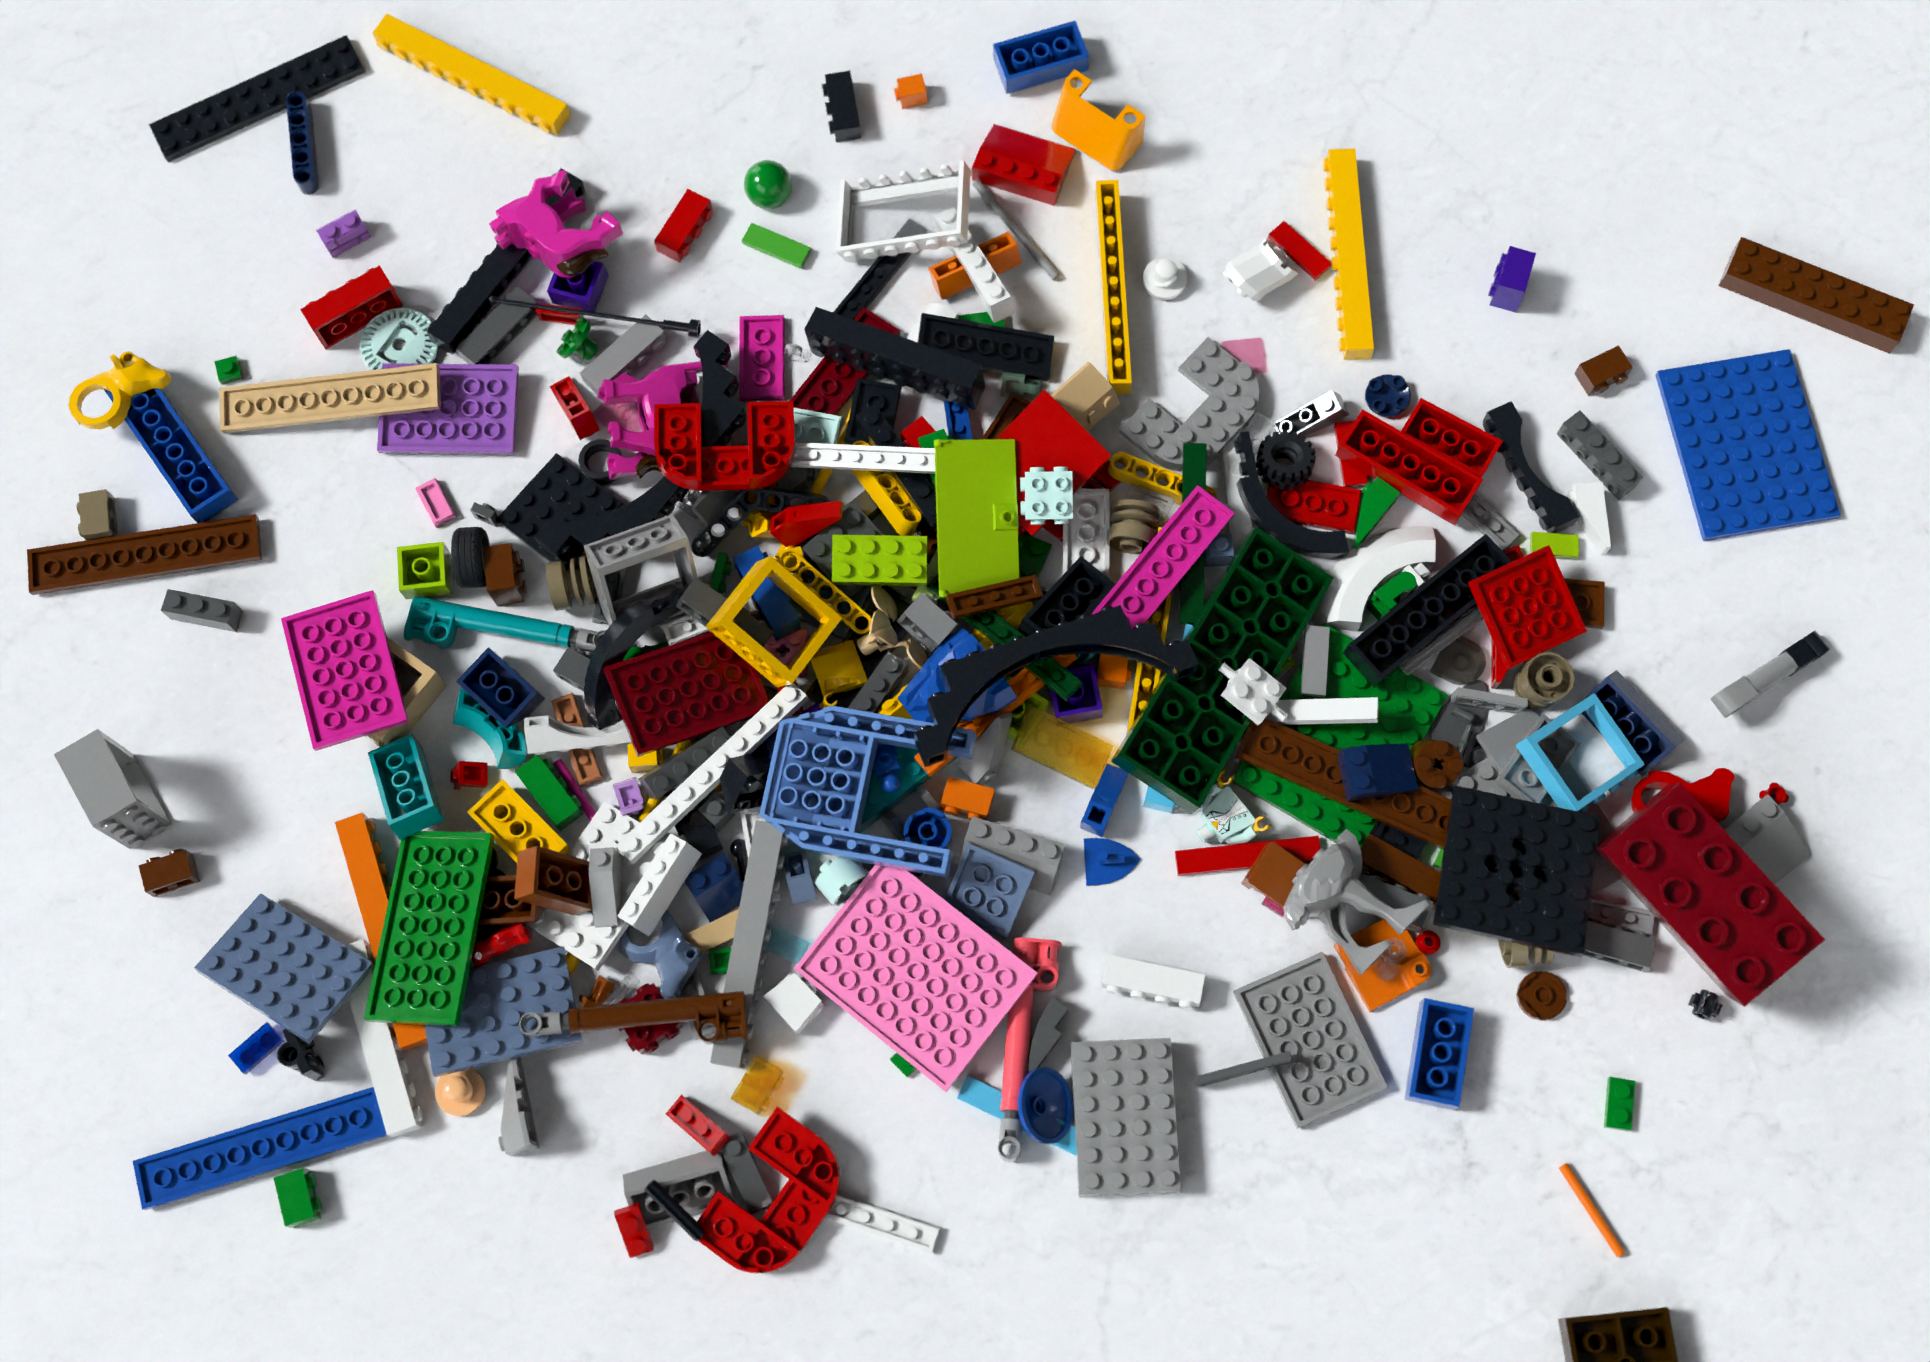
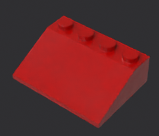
[972,124,1076,206]

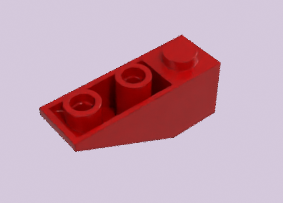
[770,500,843,547]

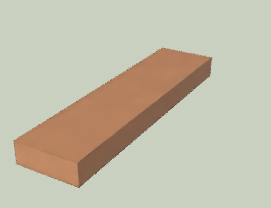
[551,692,604,787]

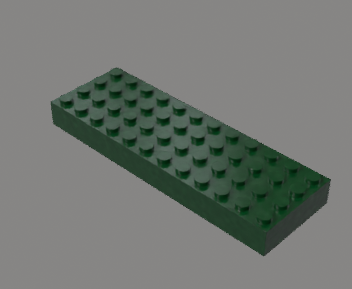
[1111,527,1334,814]

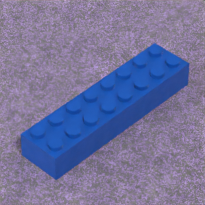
[104,388,238,523]

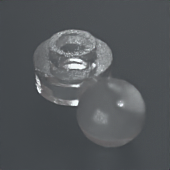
[1377,938,1407,981]

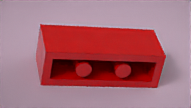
[654,189,713,263]

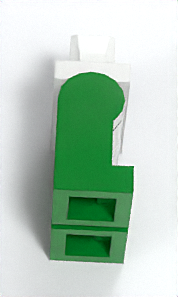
[1367,563,1430,620]

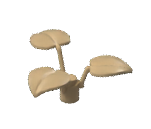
[857,585,929,669]

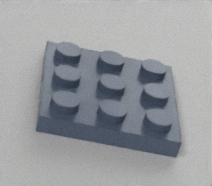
[944,842,1036,938]

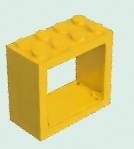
[705,556,842,687]

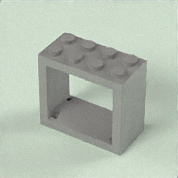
[584,514,698,625]
[54,729,172,849]

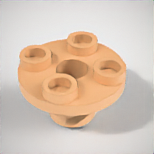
[435,1069,486,1116]

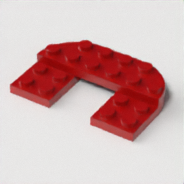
[654,401,795,491]
[697,1107,841,1273]

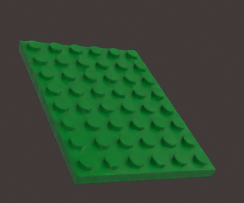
[1232,623,1448,848]

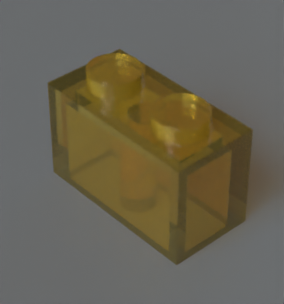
[730,1055,784,1116]

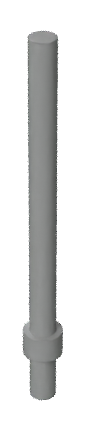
[972,179,1060,280]

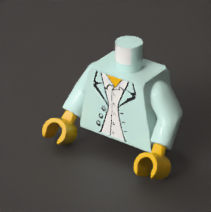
[1196,769,1272,844]

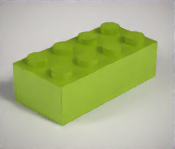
[832,535,927,586]

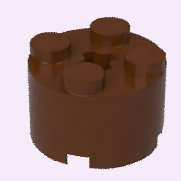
[1409,739,1464,789]

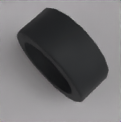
[578,439,622,485]

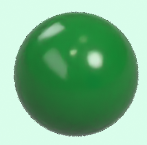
[744,160,792,209]

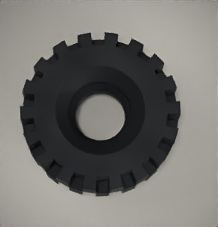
[1256,430,1316,490]

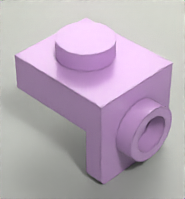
[613,777,645,816]

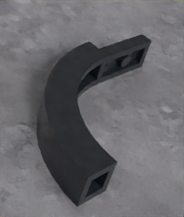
[1234,431,1349,559]
[584,587,686,730]

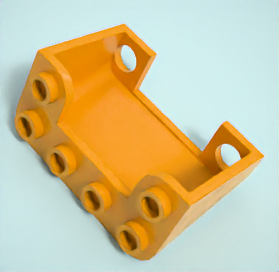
[1051,69,1146,171]

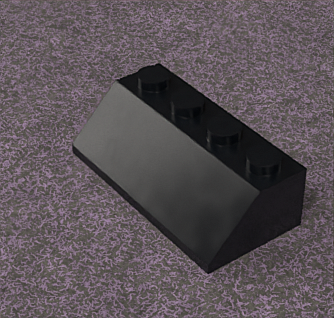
[1018,556,1116,636]

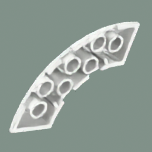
[1311,526,1436,631]

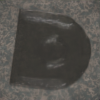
[1430,635,1486,685]

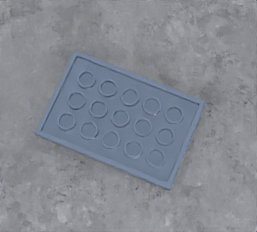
[194,893,374,1044]
[424,946,583,1077]

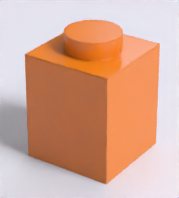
[894,74,927,109]

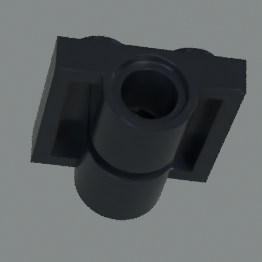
[277,1029,325,1081]

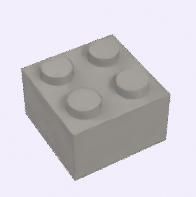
[896,593,957,652]

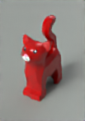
[472,923,532,967]

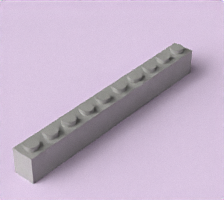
[710,820,789,1069]

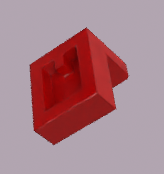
[450,761,488,790]

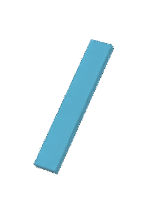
[957,1075,1076,1156]

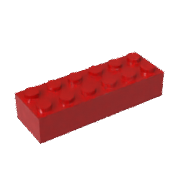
[1335,409,1483,526]

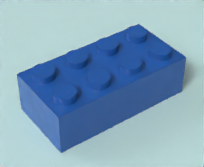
[993,20,1089,94]
[1404,998,1474,1110]

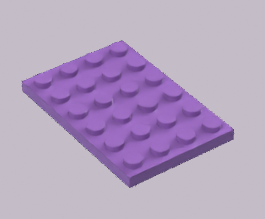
[377,363,519,454]

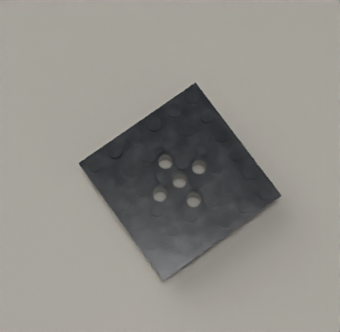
[1433,786,1601,957]

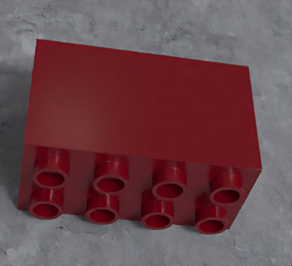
[1596,783,1825,1007]

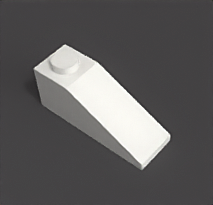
[1567,482,1611,555]

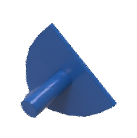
[1084,838,1141,886]

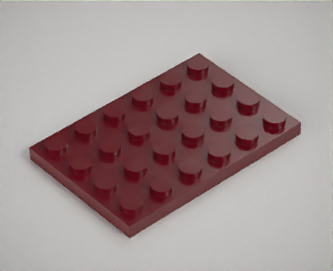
[604,632,769,757]

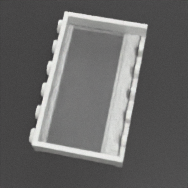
[836,160,972,262]

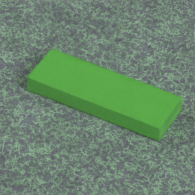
[742,222,811,269]

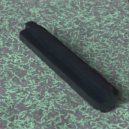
[644,1180,705,1241]

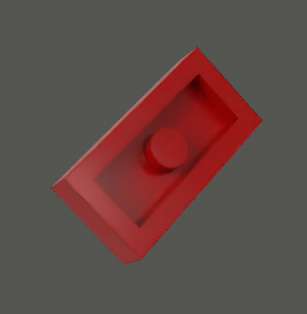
[614,1203,654,1258]

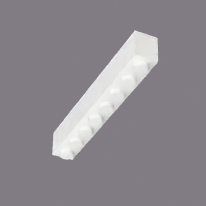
[345,939,423,1138]

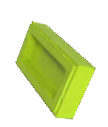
[1530,532,1579,560]

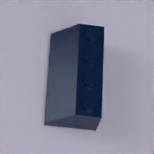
[1581,670,1684,777]

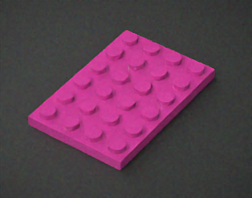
[281,590,409,751]

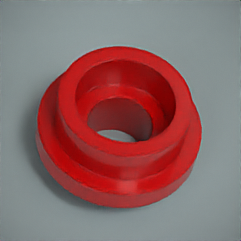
[1416,930,1441,955]

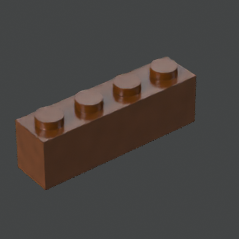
[1360,833,1440,909]

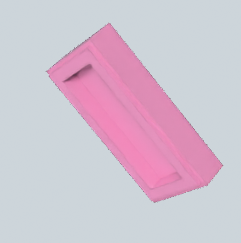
[415,478,457,528]

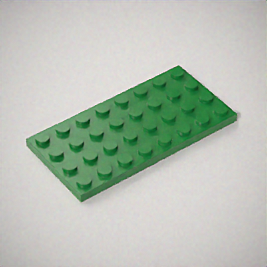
[364,831,495,1027]

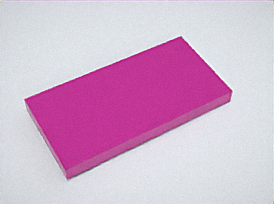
[739,315,785,401]

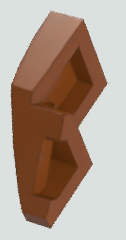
[579,975,615,1009]

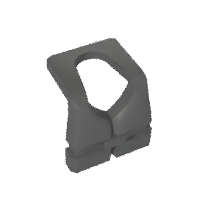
[1457,724,1484,769]

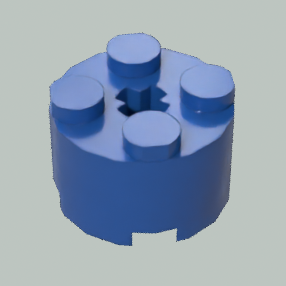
[904,808,952,850]

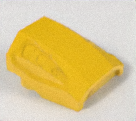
[811,640,867,697]

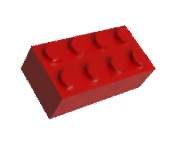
[300,265,403,350]
[1401,398,1503,478]

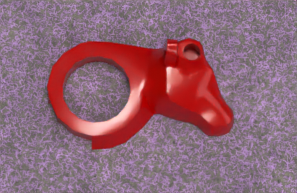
[1631,768,1735,822]

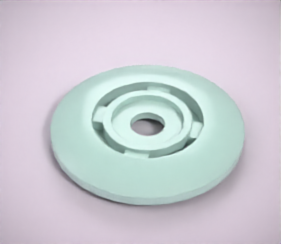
[360,308,439,370]

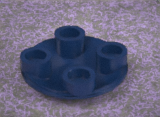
[1365,374,1411,417]

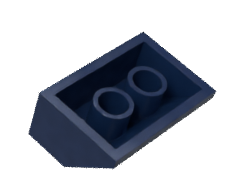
[456,647,545,728]

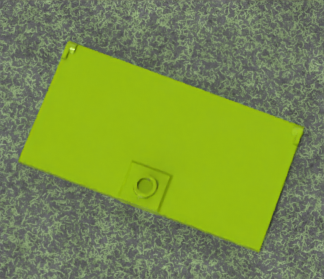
[934,439,1019,598]

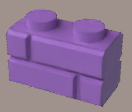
[316,210,371,258]

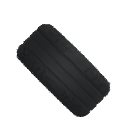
[451,527,490,589]

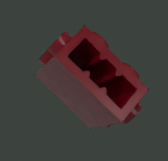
[617,983,683,1054]

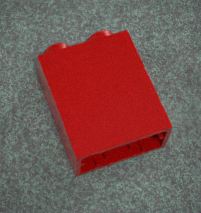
[996,390,1111,538]

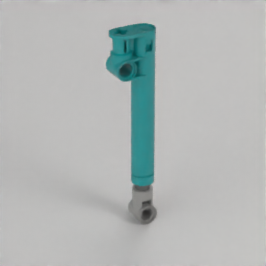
[404,596,606,652]

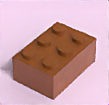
[514,846,592,915]

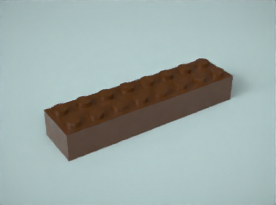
[1718,237,1914,354]

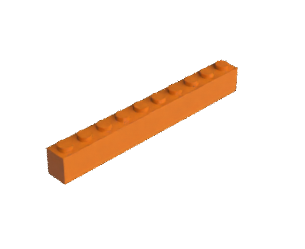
[335,812,427,1052]

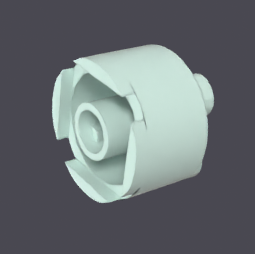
[813,857,868,906]

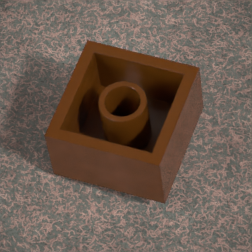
[483,543,527,606]

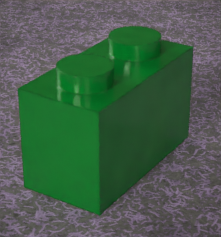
[273,1168,323,1228]

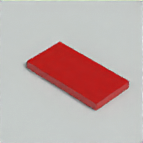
[1267,480,1362,535]

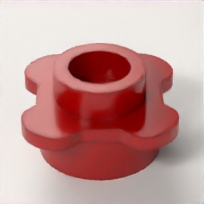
[1759,783,1789,805]

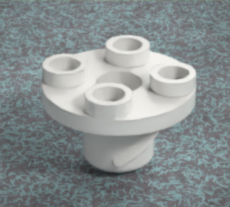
[1143,257,1187,301]

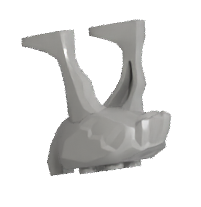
[1283,829,1430,975]

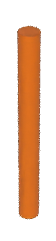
[1559,1163,1625,1257]

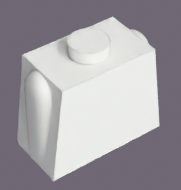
[763,973,824,1035]

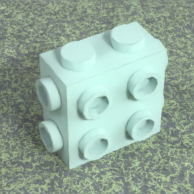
[1020,467,1073,525]

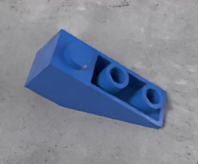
[1080,764,1129,837]

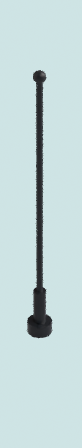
[489,295,701,338]

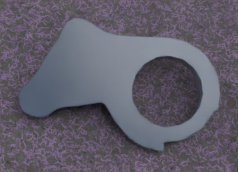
[619,909,703,999]

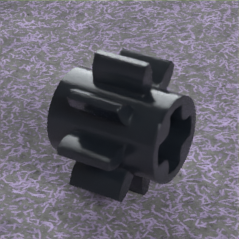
[1688,990,1723,1020]

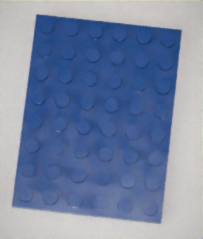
[1655,349,1841,541]

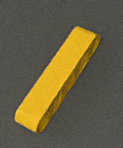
[851,441,922,536]
[1108,452,1217,505]
[780,550,871,634]

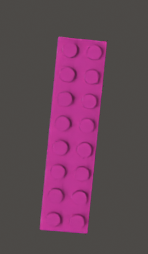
[1091,485,1235,629]

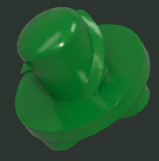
[556,317,599,361]

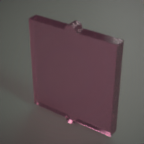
[1221,338,1265,374]

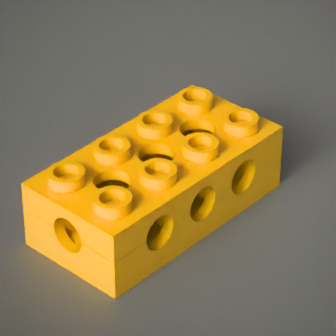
[467,779,571,863]

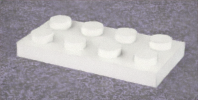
[1063,489,1109,578]

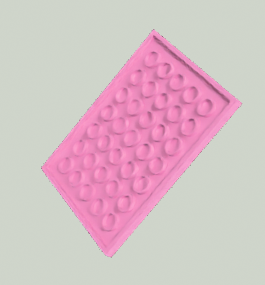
[794,865,1038,1092]

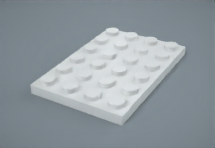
[525,801,667,971]

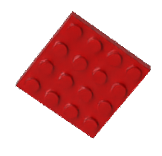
[1468,545,1587,669]

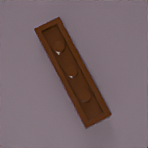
[946,575,1043,620]

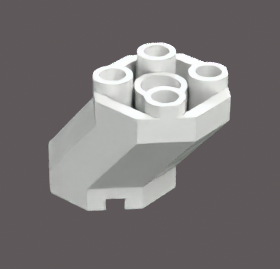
[1223,238,1299,301]

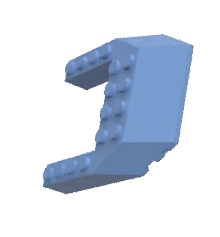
[759,706,977,878]

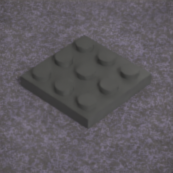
[802,502,883,599]

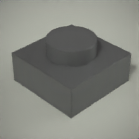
[470,502,498,527]

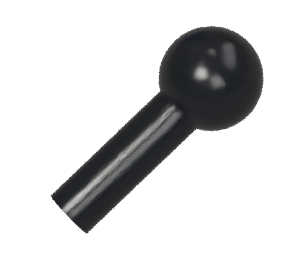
[730,839,748,882]

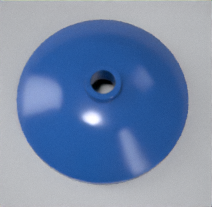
[1018,1067,1074,1144]

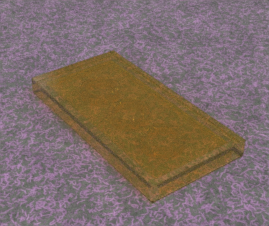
[1011,706,1113,789]

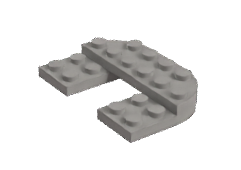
[1119,337,1259,471]

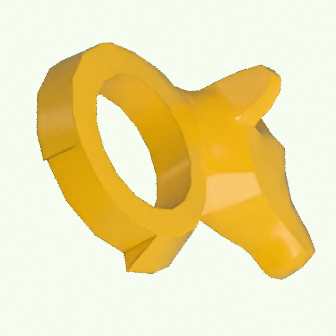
[68,351,171,430]

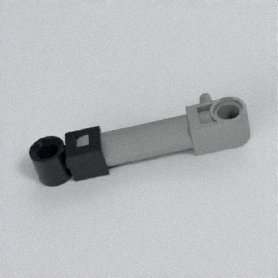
[1710,631,1830,718]

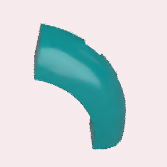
[452,689,527,769]

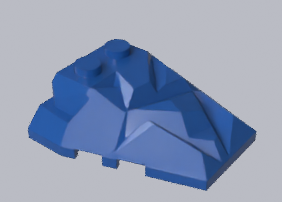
[898,628,1017,723]

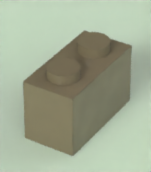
[76,489,117,540]

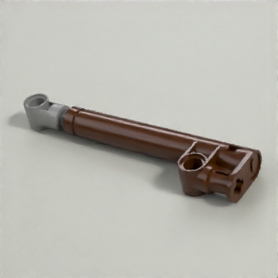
[519,991,748,1044]

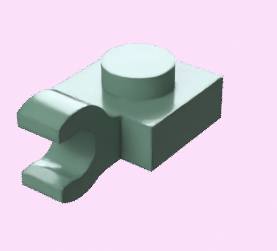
[1000,372,1041,397]

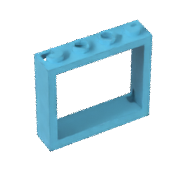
[1515,693,1645,813]

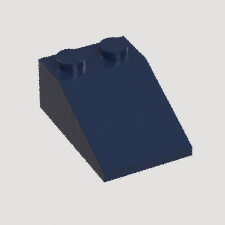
[1337,744,1419,802]

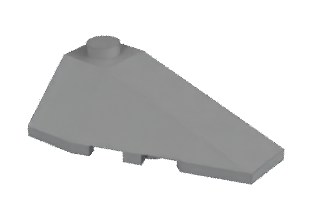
[499,1057,540,1156]

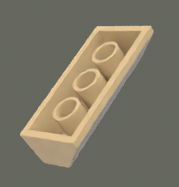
[1051,362,1120,432]

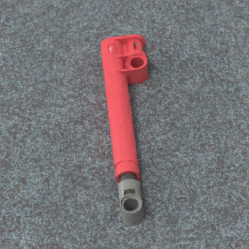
[998,938,1062,1162]

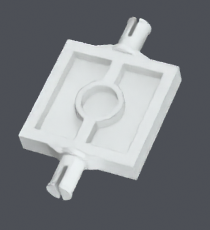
[1218,658,1288,725]

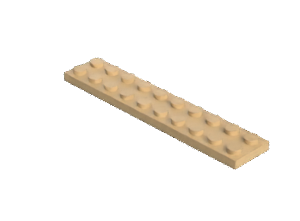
[220,363,441,433]

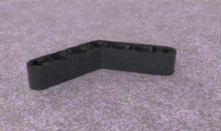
[691,486,830,557]

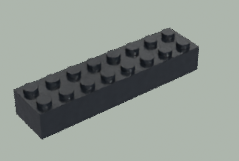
[804,307,986,410]
[1343,534,1512,688]

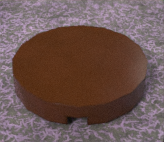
[1516,971,1567,1021]

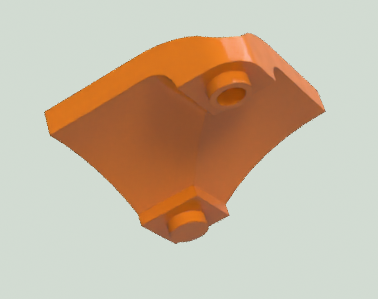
[1334,919,1432,1012]

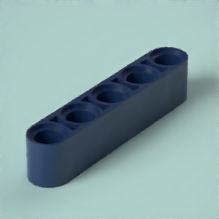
[286,91,319,195]

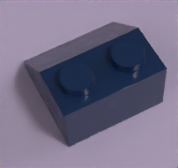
[684,852,744,922]

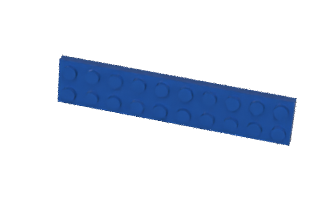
[133,1087,387,1210]

